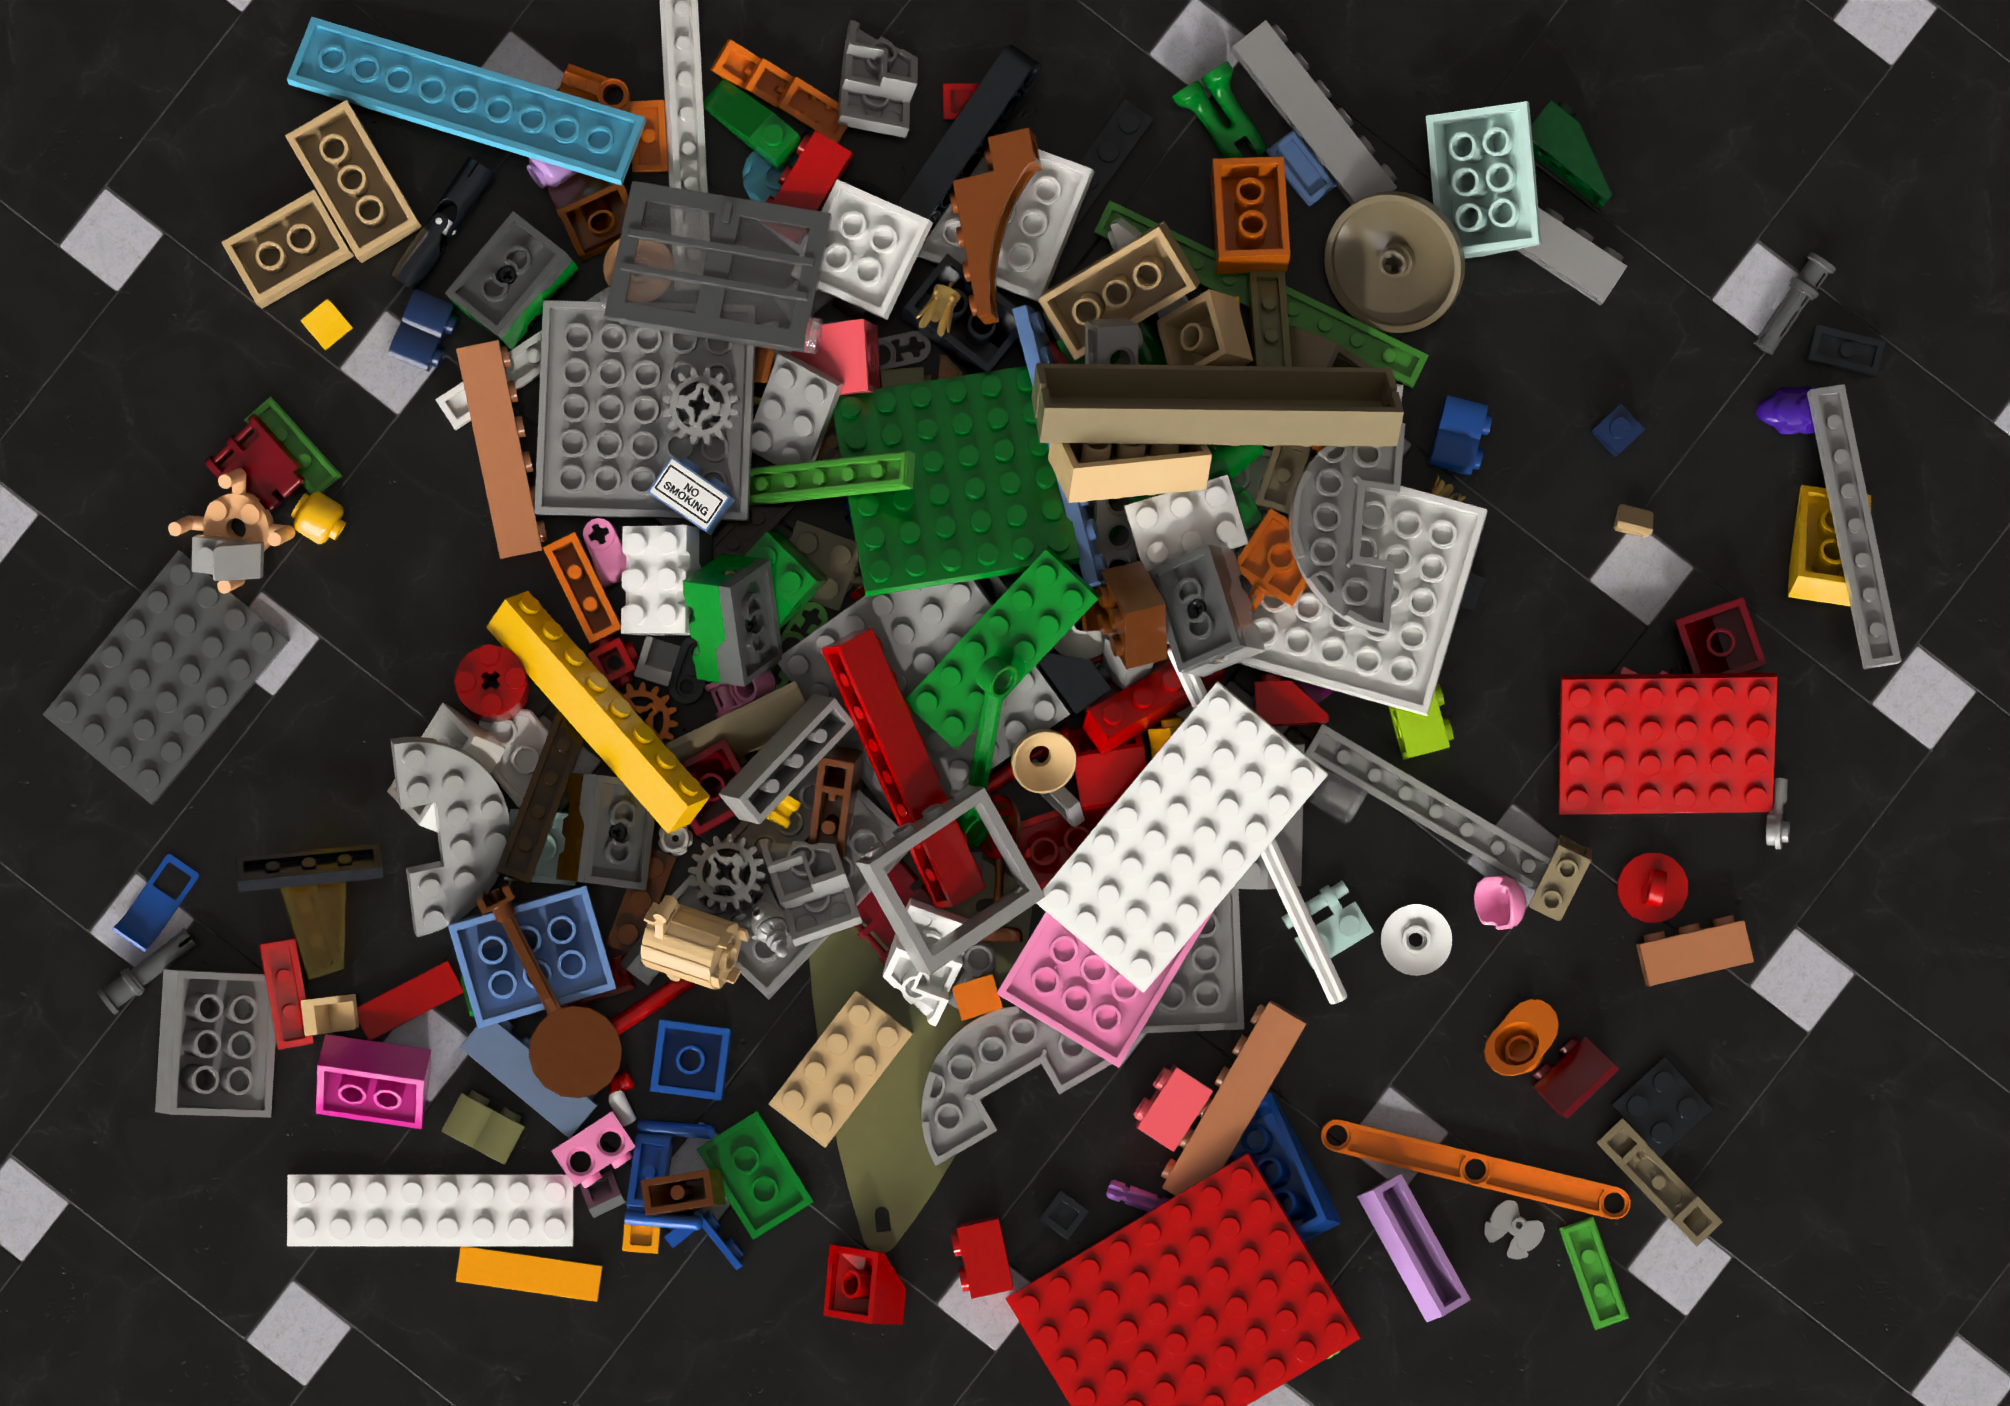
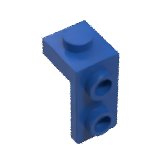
[664,1209,744,1270]

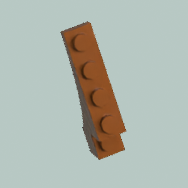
[950,128,1042,325]

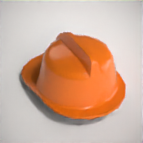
[1484,999,1559,1076]

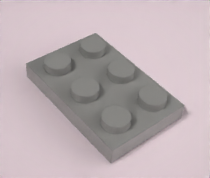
[752,351,844,465]

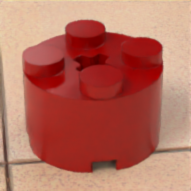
[454,644,529,723]

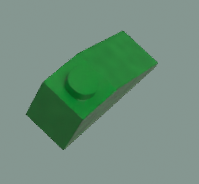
[703,79,801,173]

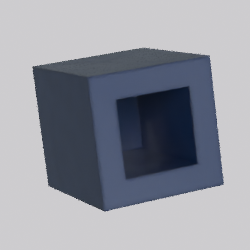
[1590,404,1645,457]

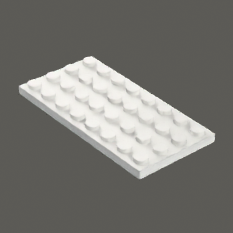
[1036,681,1329,993]

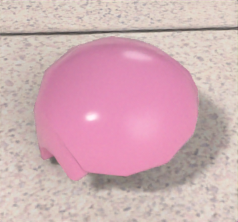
[1474,875,1527,930]

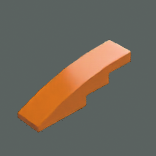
[710,39,847,143]

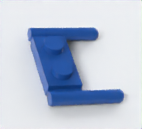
[625,1120,715,1230]

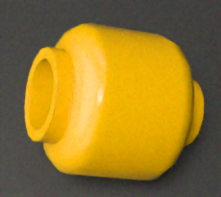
[290,491,346,544]

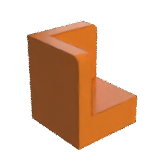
[952,974,1003,1021]

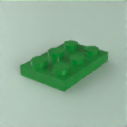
[697,1110,814,1240]

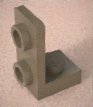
[1529,834,1592,921]

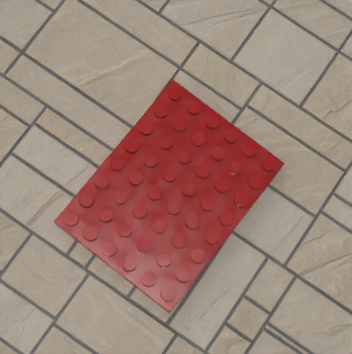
[1005,1152,1362,1406]

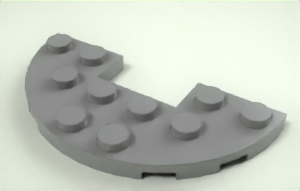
[1289,423,1405,634]
[390,737,510,937]
[921,1006,1112,1166]

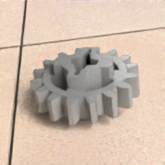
[662,367,741,446]
[688,834,767,913]

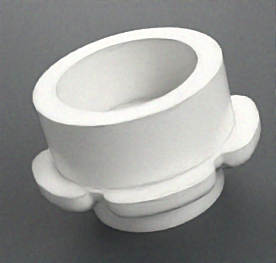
[658,826,693,856]

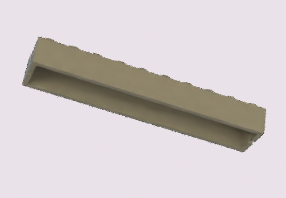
[1032,363,1404,448]

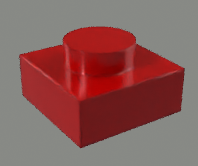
[943,84,979,120]

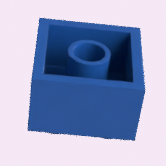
[650,1019,733,1100]

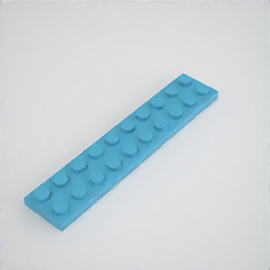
[287,17,646,186]

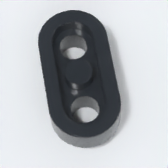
[668,636,708,705]

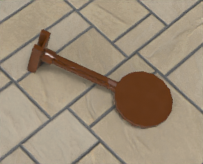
[476,878,622,1098]

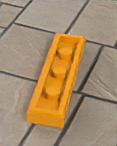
[456,1246,603,1302]

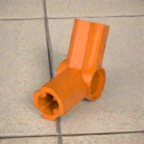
[559,64,631,112]

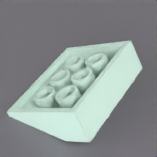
[1426,101,1542,259]

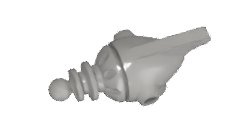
[737,883,788,958]

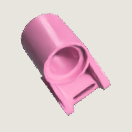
[583,518,626,589]
[705,669,776,719]

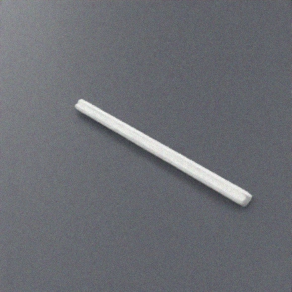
[1167,647,1347,1004]

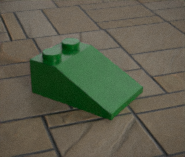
[745,530,828,632]

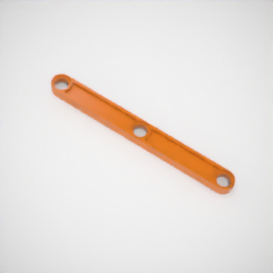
[1320,1119,1631,1219]

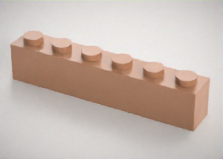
[456,340,548,559]
[1161,1000,1308,1196]

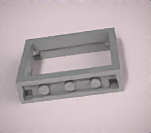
[856,784,1045,974]

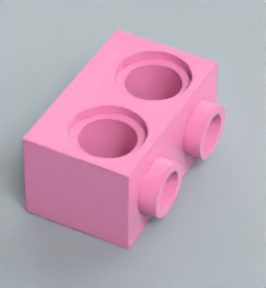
[551,1111,635,1188]

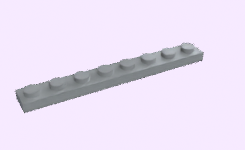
[1807,384,1901,669]
[1305,724,1551,891]

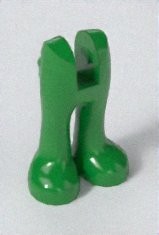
[1172,61,1266,158]

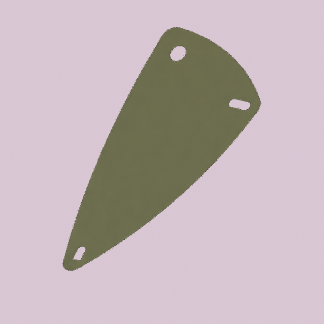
[809,851,1032,1253]

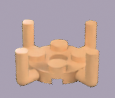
[168,468,295,594]

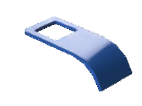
[112,854,199,952]

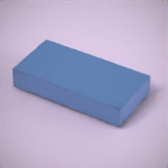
[1266,129,1337,208]

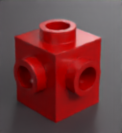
[587,635,639,689]

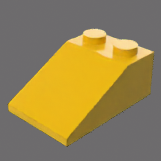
[1788,485,1871,606]

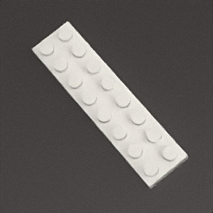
[287,1174,574,1246]

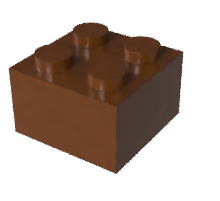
[1096,561,1167,669]

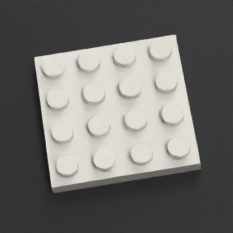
[917,148,1095,302]

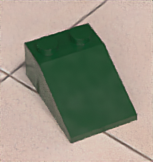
[1531,100,1612,209]

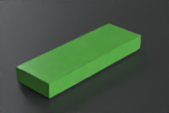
[244,396,342,494]
[1559,1216,1629,1330]

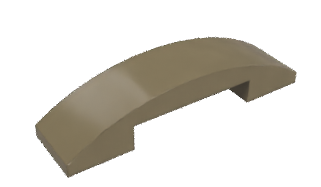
[1597,1118,1723,1247]

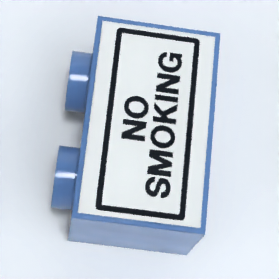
[648,457,735,535]

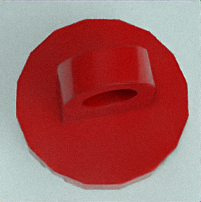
[1617,853,1688,923]

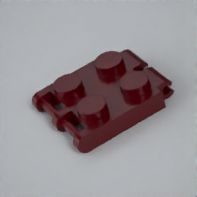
[205,414,305,513]
[854,860,934,964]

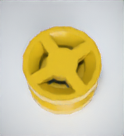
[766,795,801,829]

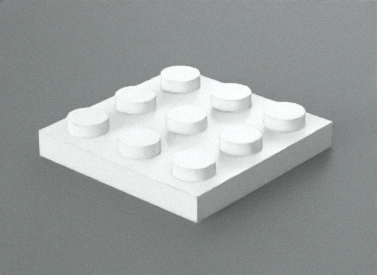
[791,179,933,320]

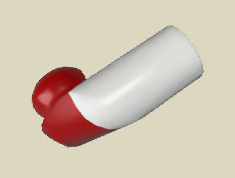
[608,1071,636,1126]

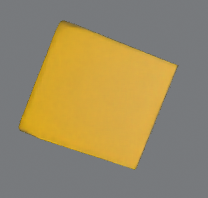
[301,299,353,350]

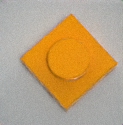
[622,1223,661,1254]

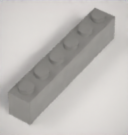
[1231,20,1397,205]

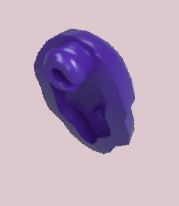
[1756,386,1816,435]

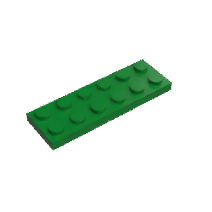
[905,547,1101,750]

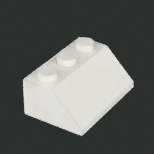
[387,703,506,832]

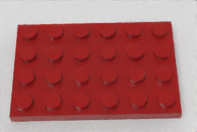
[1558,673,1778,815]

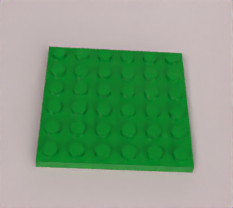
[833,366,1080,597]

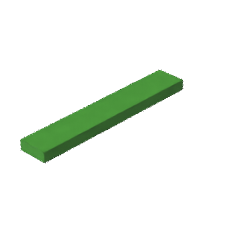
[749,451,915,506]

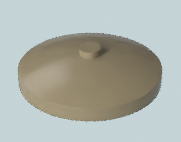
[1324,191,1465,333]

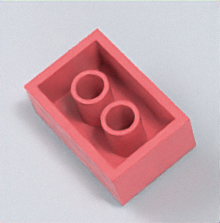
[1133,1064,1213,1152]

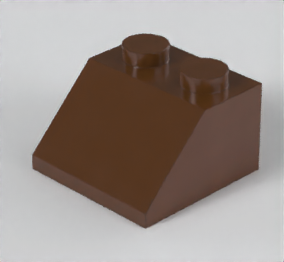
[547,173,645,262]

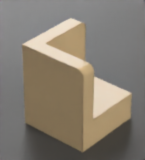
[301,994,359,1036]

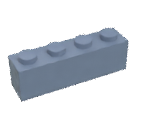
[460,1020,599,1139]

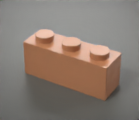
[1636,915,1754,986]

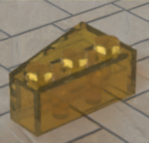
[279,882,346,981]

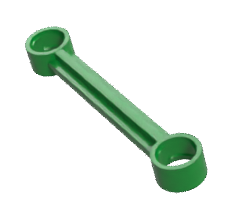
[956,656,1018,848]

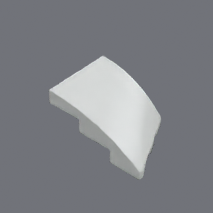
[883,898,969,1026]

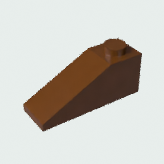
[808,745,863,863]

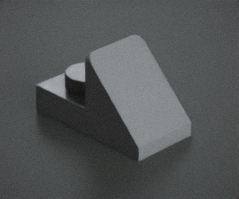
[191,534,264,581]

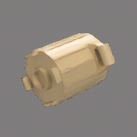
[641,895,749,990]

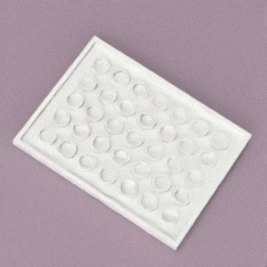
[1167,448,1488,716]

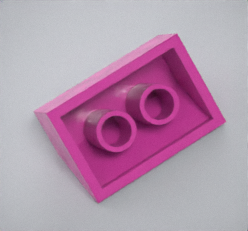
[316,1034,432,1129]

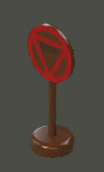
[980,795,1023,942]

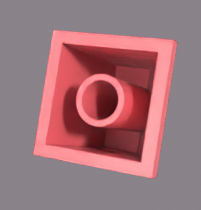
[783,319,882,395]

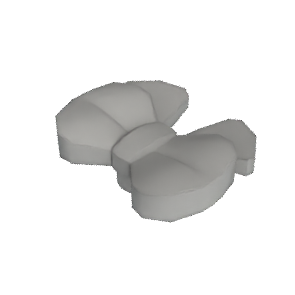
[1484,1200,1545,1260]

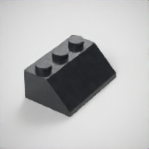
[900,253,1019,374]

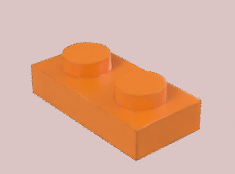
[629,100,668,174]

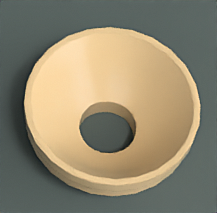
[1011,729,1076,794]

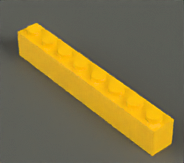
[486,591,710,834]

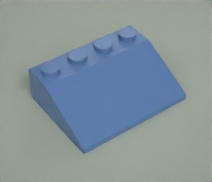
[448,883,616,1029]

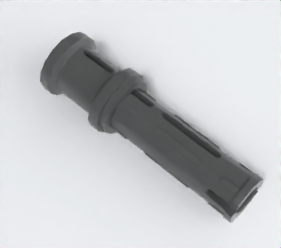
[1753,252,1836,355]
[96,928,198,1015]

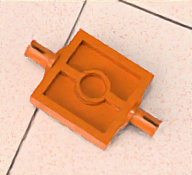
[1237,508,1308,613]

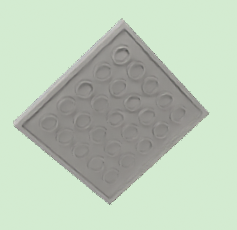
[534,300,757,521]
[778,580,1072,826]

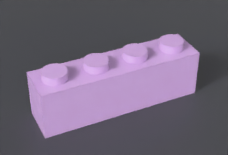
[1357,1174,1471,1322]

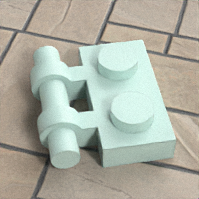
[1281,881,1374,969]

